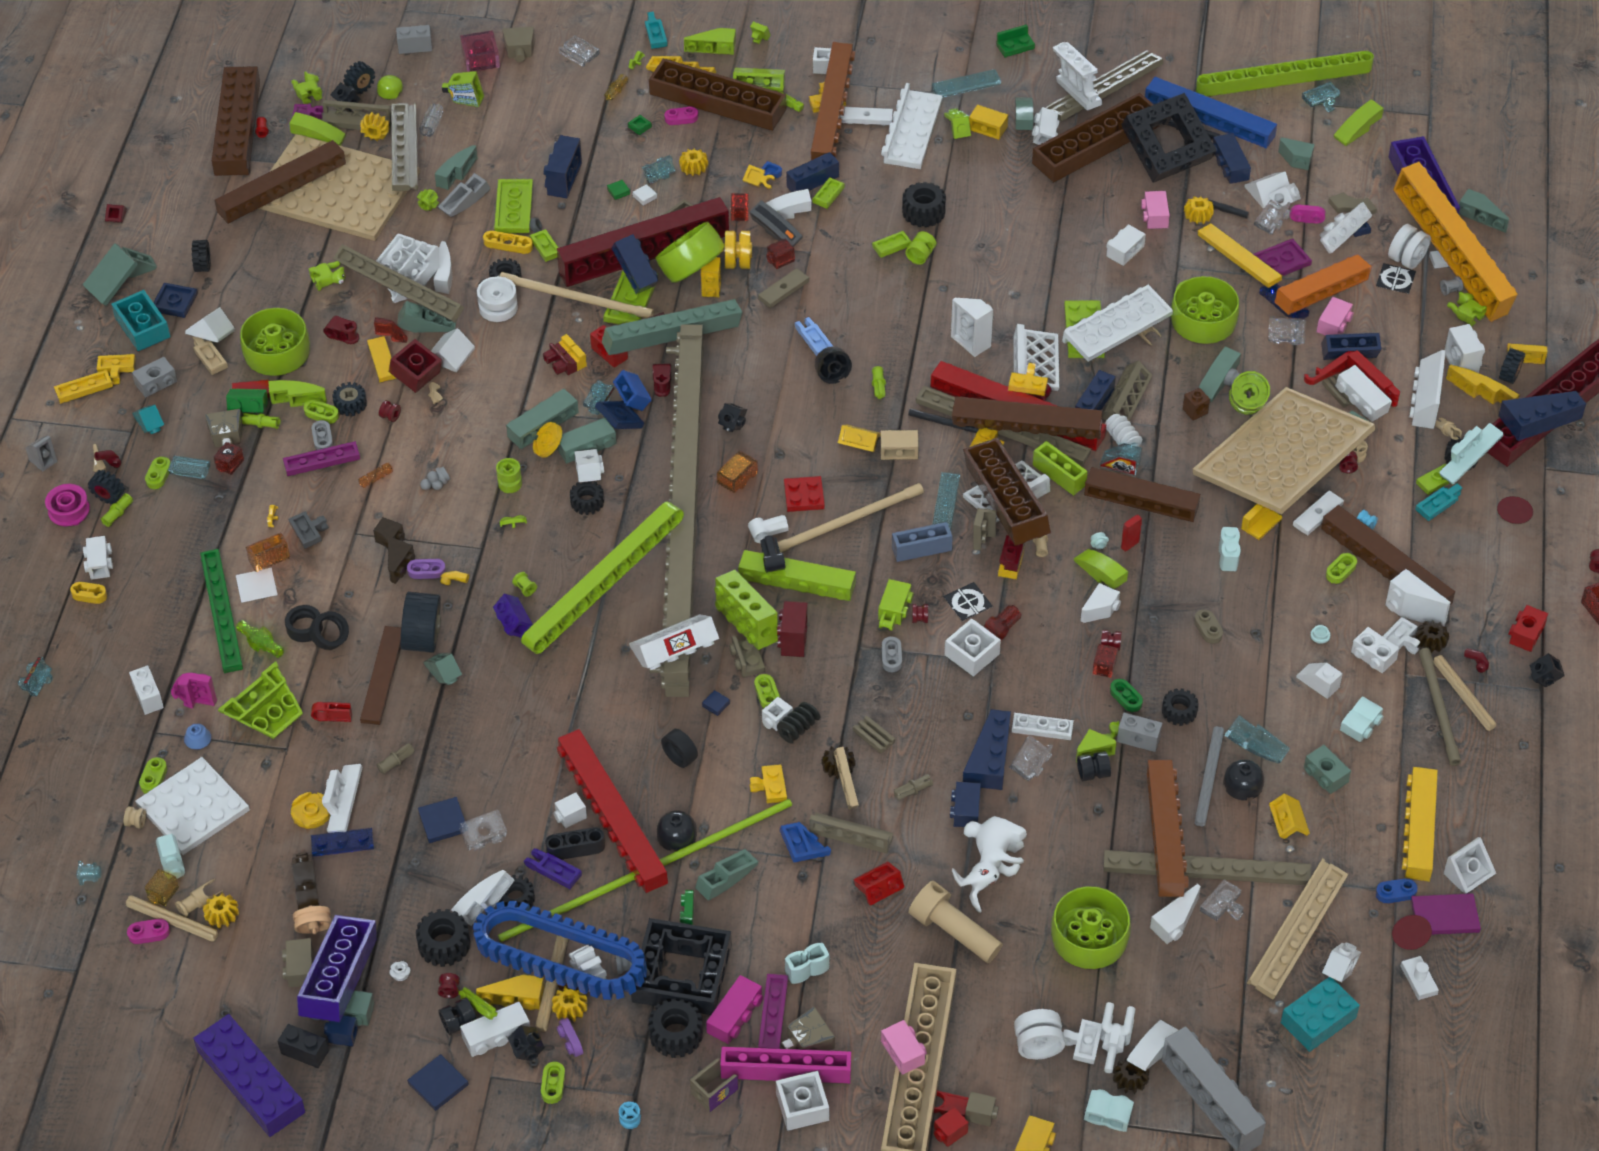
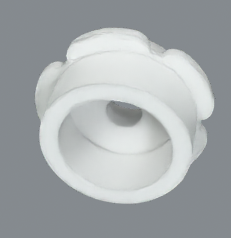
[389,961,410,981]

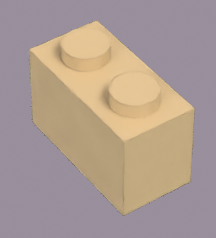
[880,430,918,460]

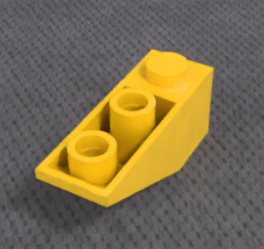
[476,975,545,1010]

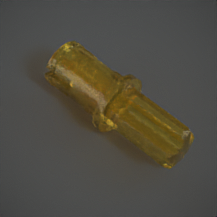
[604,74,628,100]

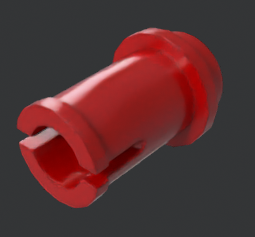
[255,117,269,138]

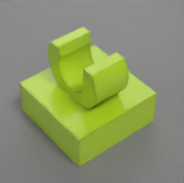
[750,21,771,44]

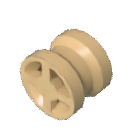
[1352,440,1368,462]
[124,806,146,829]

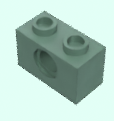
[1304,745,1351,794]

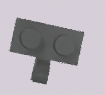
[288,511,329,549]

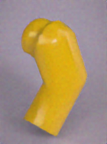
[440,571,469,586]

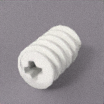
[1105,414,1143,453]

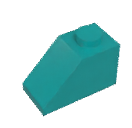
[132,405,164,434]

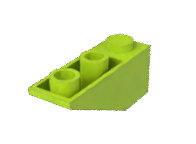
[684,28,736,55]

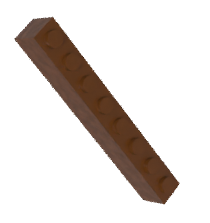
[214,140,346,224]
[952,397,1103,440]
[1321,505,1455,605]

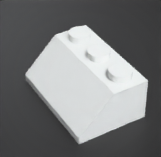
[951,298,993,357]

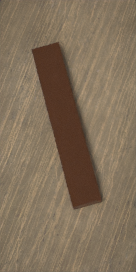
[360,626,401,725]

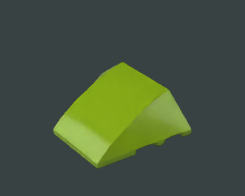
[218,661,303,739]

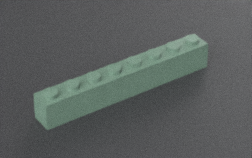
[602,299,742,355]

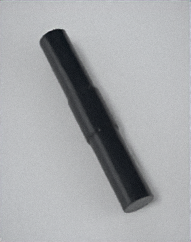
[1208,199,1249,219]

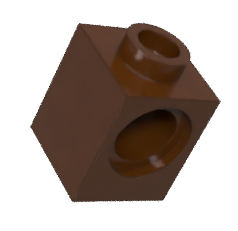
[1183,387,1210,421]

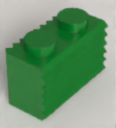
[226,389,268,413]

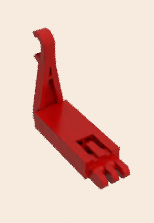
[1304,350,1400,407]

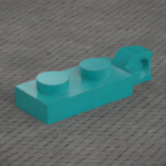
[645,11,668,49]
[1415,483,1463,521]

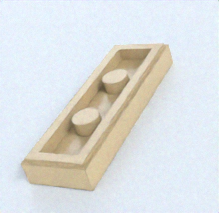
[834,747,859,810]

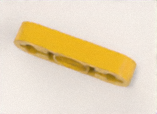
[483,231,533,254]

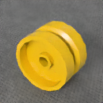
[725,231,752,269]

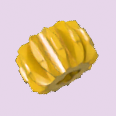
[360,112,389,141]
[679,148,708,176]
[1184,196,1214,224]
[203,892,239,929]
[552,986,588,1023]

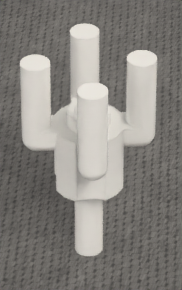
[1100,1002,1136,1073]

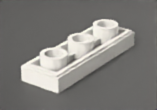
[841,107,893,125]
[1293,490,1344,536]
[1012,713,1074,740]

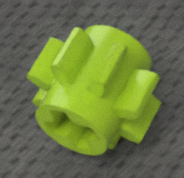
[417,189,439,211]

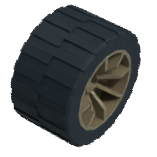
[400,592,441,653]

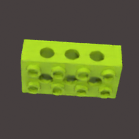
[714,570,778,650]

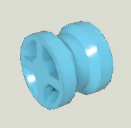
[1357,510,1378,530]
[619,1102,641,1129]

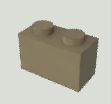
[282,938,314,987]

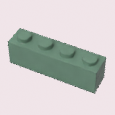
[506,389,579,449]

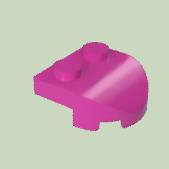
[171,673,217,709]

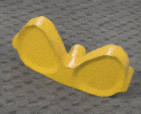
[267,505,278,527]

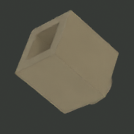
[965,1092,999,1127]

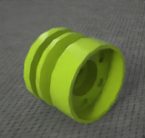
[1229,371,1270,415]

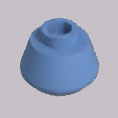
[184,724,211,749]

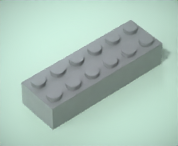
[1162,1026,1266,1151]

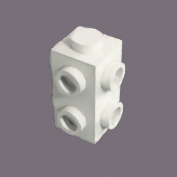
[1032,107,1059,145]
[83,536,113,580]

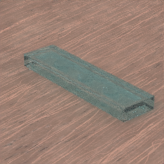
[932,69,1001,98]
[932,472,960,531]

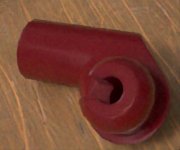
[94,450,121,468]
[1464,648,1489,673]

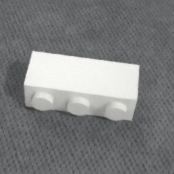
[1335,365,1392,422]
[460,1002,530,1057]

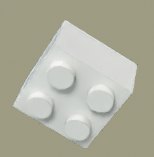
[1445,324,1485,373]
[945,618,1001,677]
[776,1071,829,1131]

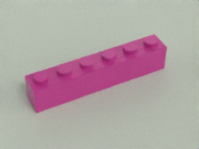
[720,1047,851,1084]

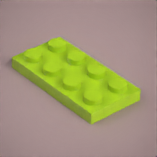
[494,179,533,233]
[603,271,658,325]
[1064,300,1105,358]

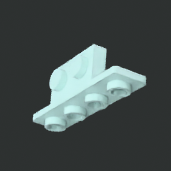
[1440,423,1503,484]

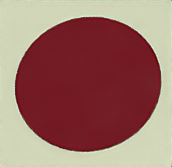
[1497,496,1533,524]
[1392,915,1432,950]

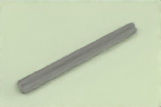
[1194,726,1224,827]

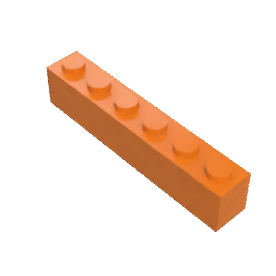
[1275,254,1372,315]

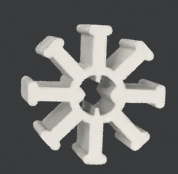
[569,945,607,992]

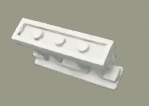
[1053,42,1102,110]

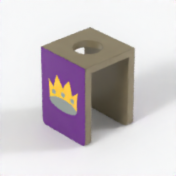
[690,1058,738,1112]

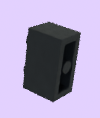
[278,1024,329,1068]

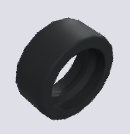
[285,605,323,642]
[310,611,349,650]
[661,728,698,768]

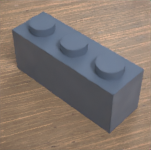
[892,522,952,562]

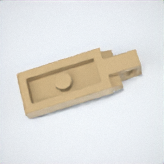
[193,336,228,375]

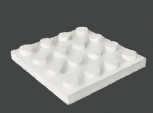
[136,757,250,855]

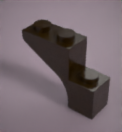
[373,517,415,584]
[291,852,320,910]

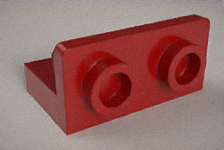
[853,862,904,905]

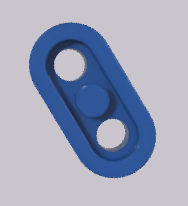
[1376,878,1418,903]

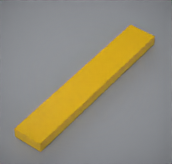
[1198,223,1282,288]

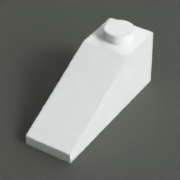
[1150,884,1201,944]

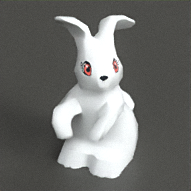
[952,816,1027,913]

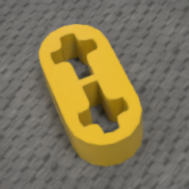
[70,582,107,604]

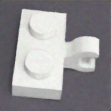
[1382,617,1420,655]
[1063,1019,1102,1065]

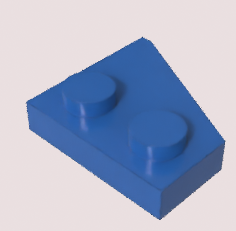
[780,822,831,863]

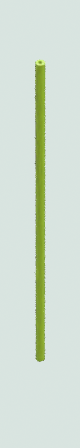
[497,799,792,942]

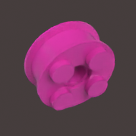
[45,484,90,526]

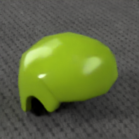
[377,75,403,99]

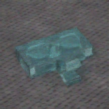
[1302,82,1340,112]

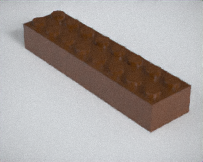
[649,58,786,131]
[211,66,260,176]
[1032,92,1160,183]
[963,437,1051,545]

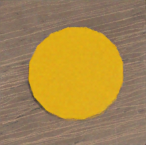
[533,422,562,458]
[291,792,330,829]

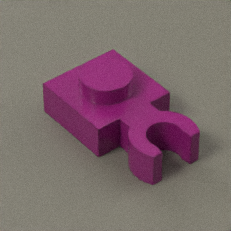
[292,104,324,119]

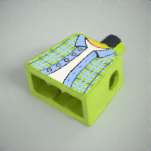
[442,71,484,107]

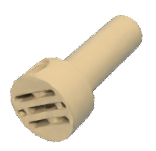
[908,880,1003,964]

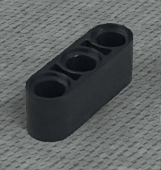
[545,827,605,860]

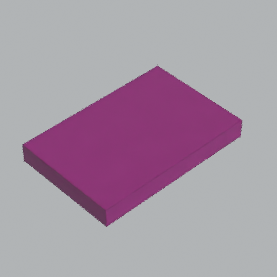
[1253,238,1312,276]
[1411,893,1481,935]

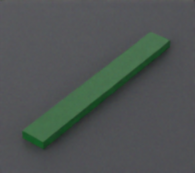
[200,549,243,674]

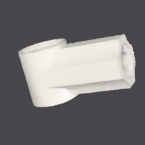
[748,515,789,543]

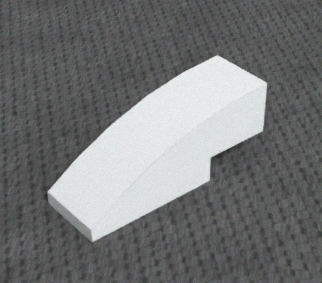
[766,189,811,219]
[433,241,452,294]
[451,870,515,926]
[1127,1020,1178,1071]

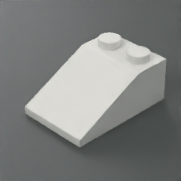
[1385,569,1451,626]

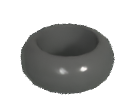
[530,217,542,233]

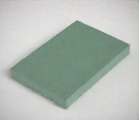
[83,243,138,306]

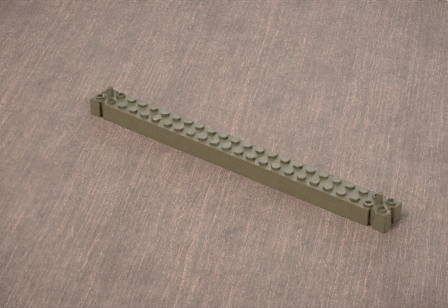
[649,325,704,697]

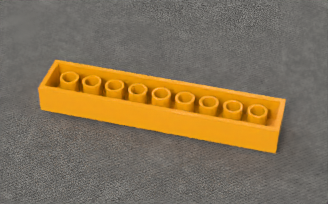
[1393,162,1518,322]

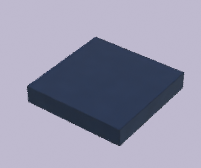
[153,283,198,318]
[595,401,645,429]
[418,797,468,843]
[407,1054,469,1111]

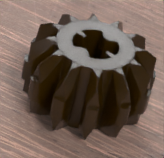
[1415,620,1449,654]
[821,745,856,780]
[1113,1056,1149,1095]

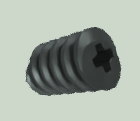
[777,702,821,743]

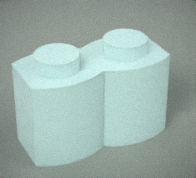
[1219,527,1240,571]
[1340,697,1384,742]
[156,834,185,880]
[785,943,829,984]
[1084,1089,1134,1132]

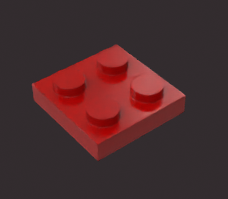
[784,476,825,512]

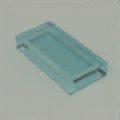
[168,456,210,479]

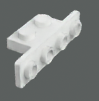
[1320,202,1372,253]
[322,764,363,834]

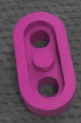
[664,107,698,125]
[1290,205,1326,224]
[127,919,170,944]

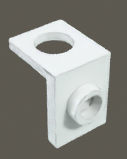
[1269,183,1301,210]

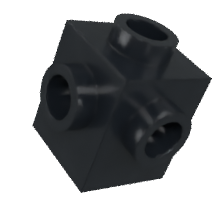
[330,82,361,112]
[718,403,747,432]
[1529,653,1565,687]
[508,1025,545,1061]

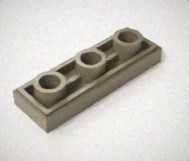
[758,268,809,308]

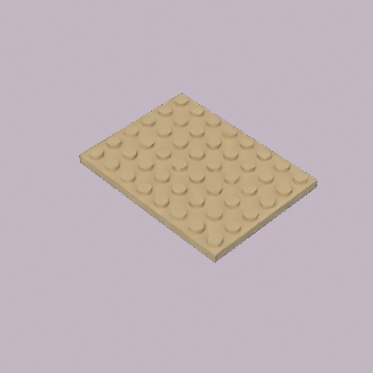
[258,134,420,241]
[1193,387,1375,514]

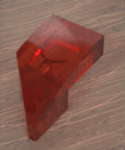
[374,317,408,343]

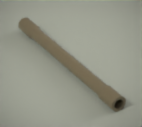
[1419,648,1461,766]

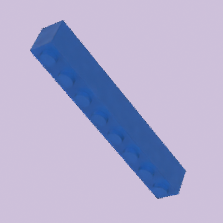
[1145,77,1277,149]

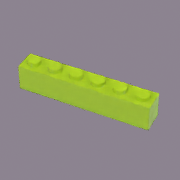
[738,550,856,601]

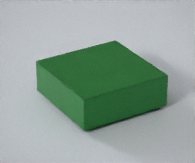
[628,115,652,135]
[607,180,630,200]

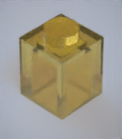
[145,869,179,906]

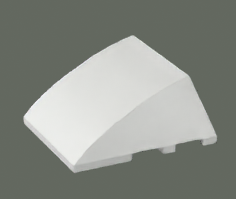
[376,233,439,303]

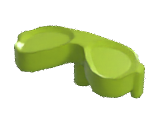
[629,51,645,69]
[500,515,527,528]
[1103,721,1120,739]

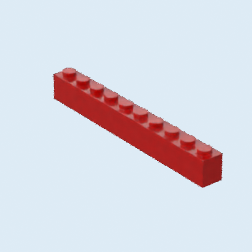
[930,361,1106,452]
[557,729,668,893]

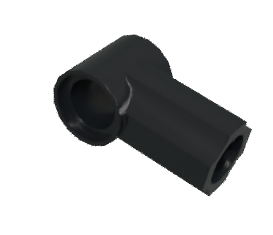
[760,535,785,573]

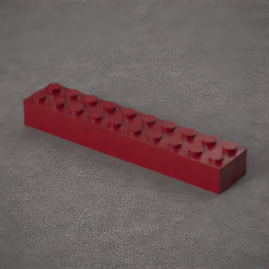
[557,197,729,287]
[1487,339,1599,467]

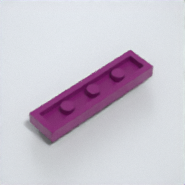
[283,441,360,476]
[758,974,788,1049]

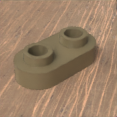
[1194,609,1223,644]

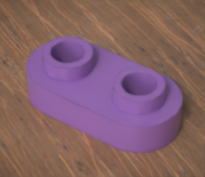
[407,559,446,579]
[556,1018,583,1057]

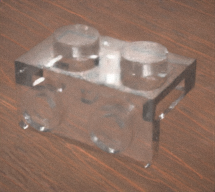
[1254,200,1291,235]
[1268,316,1306,345]
[1009,735,1053,781]

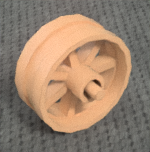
[293,905,332,934]

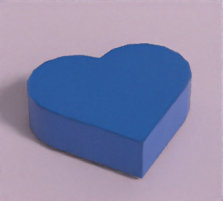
[761,161,782,178]

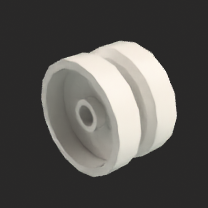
[1388,224,1431,269]
[477,276,518,322]
[1014,1009,1065,1060]

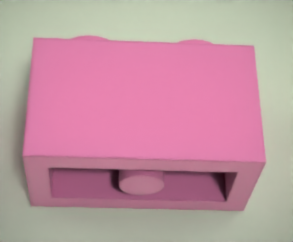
[1141,191,1170,229]
[1317,297,1354,335]
[881,1020,927,1075]

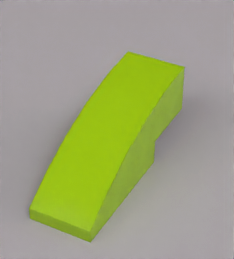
[1334,99,1384,146]
[289,112,346,146]
[268,380,327,407]
[1074,549,1128,589]

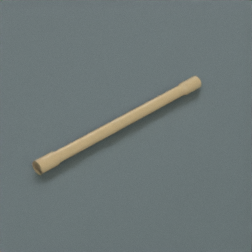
[499,272,654,319]
[778,483,924,553]

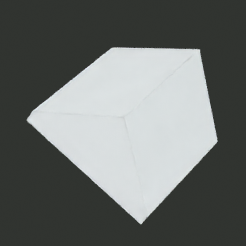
[1245,172,1289,208]
[185,307,235,343]
[431,328,475,372]
[1444,837,1496,894]

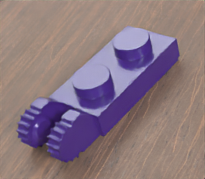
[524,848,582,889]

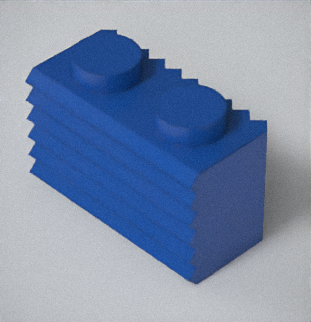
[613,370,652,411]

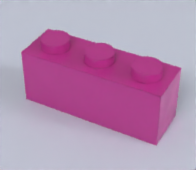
[706,975,763,1044]

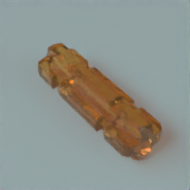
[358,463,393,488]

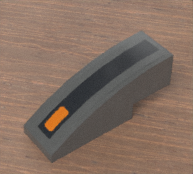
[750,200,803,249]

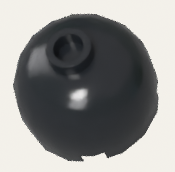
[814,346,852,384]
[1223,759,1264,801]
[657,810,697,851]

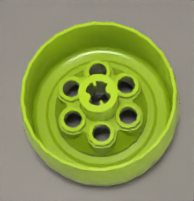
[655,222,725,283]
[1171,276,1239,344]
[240,308,310,376]
[1051,886,1131,969]

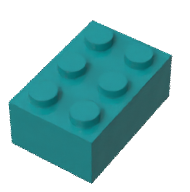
[111,290,171,351]
[1280,977,1360,1052]

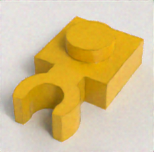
[743,164,775,189]

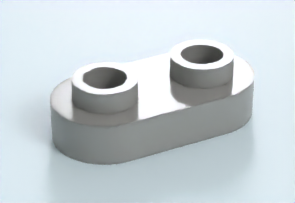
[311,420,333,450]
[882,637,902,672]

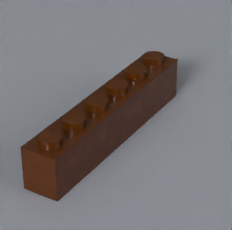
[1084,467,1201,522]

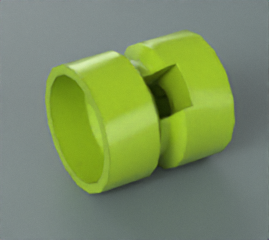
[905,231,937,265]
[496,458,522,493]

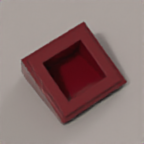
[105,204,127,223]

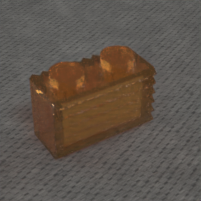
[717,450,758,493]
[246,532,290,572]

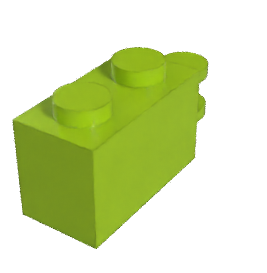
[878,579,914,631]

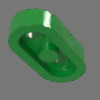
[1110,679,1143,712]
[680,890,694,925]

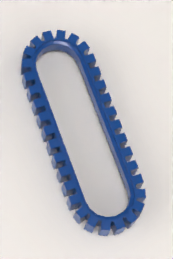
[473,901,647,1000]

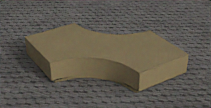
[1328,192,1377,214]

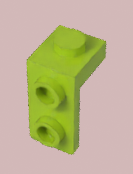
[944,108,971,139]

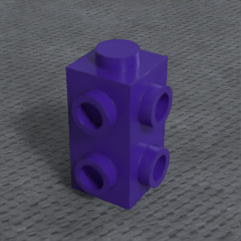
[493,594,533,638]

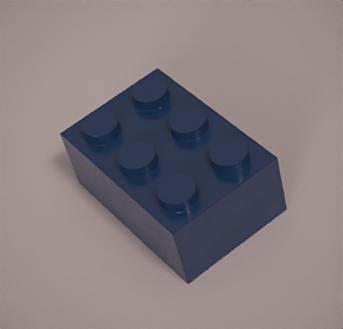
[543,135,582,199]

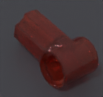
[984,605,1021,641]

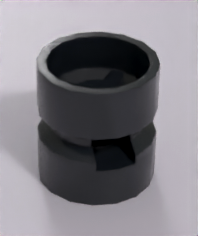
[1077,751,1111,782]
[438,997,477,1035]

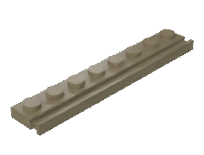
[1045,51,1163,121]
[391,103,418,191]

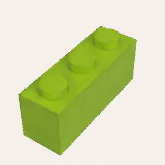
[733,68,785,91]
[1033,441,1088,496]

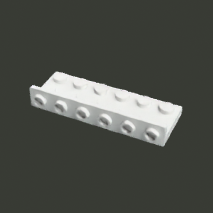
[881,83,943,169]
[1062,284,1173,362]

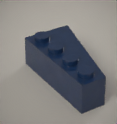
[1498,391,1586,441]
[963,709,1011,790]

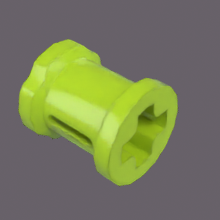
[512,572,537,597]

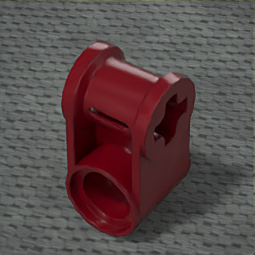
[323,316,360,345]
[653,364,671,397]

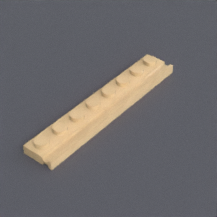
[1247,858,1348,1000]

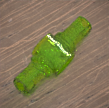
[236,620,284,658]

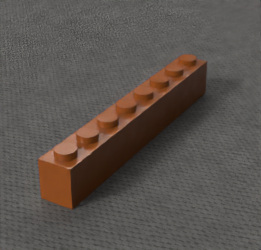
[811,42,856,160]
[1147,760,1188,897]

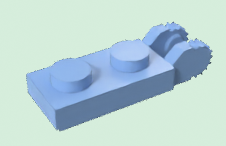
[795,317,833,356]

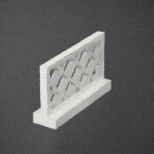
[1013,324,1059,391]
[963,460,1050,522]

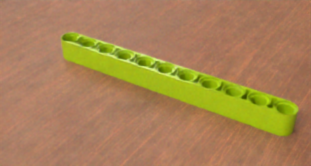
[1196,51,1374,97]
[521,501,684,654]

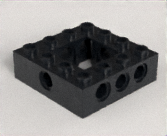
[1121,93,1217,183]
[631,918,732,1015]

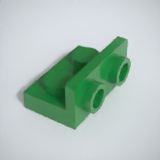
[996,24,1035,58]

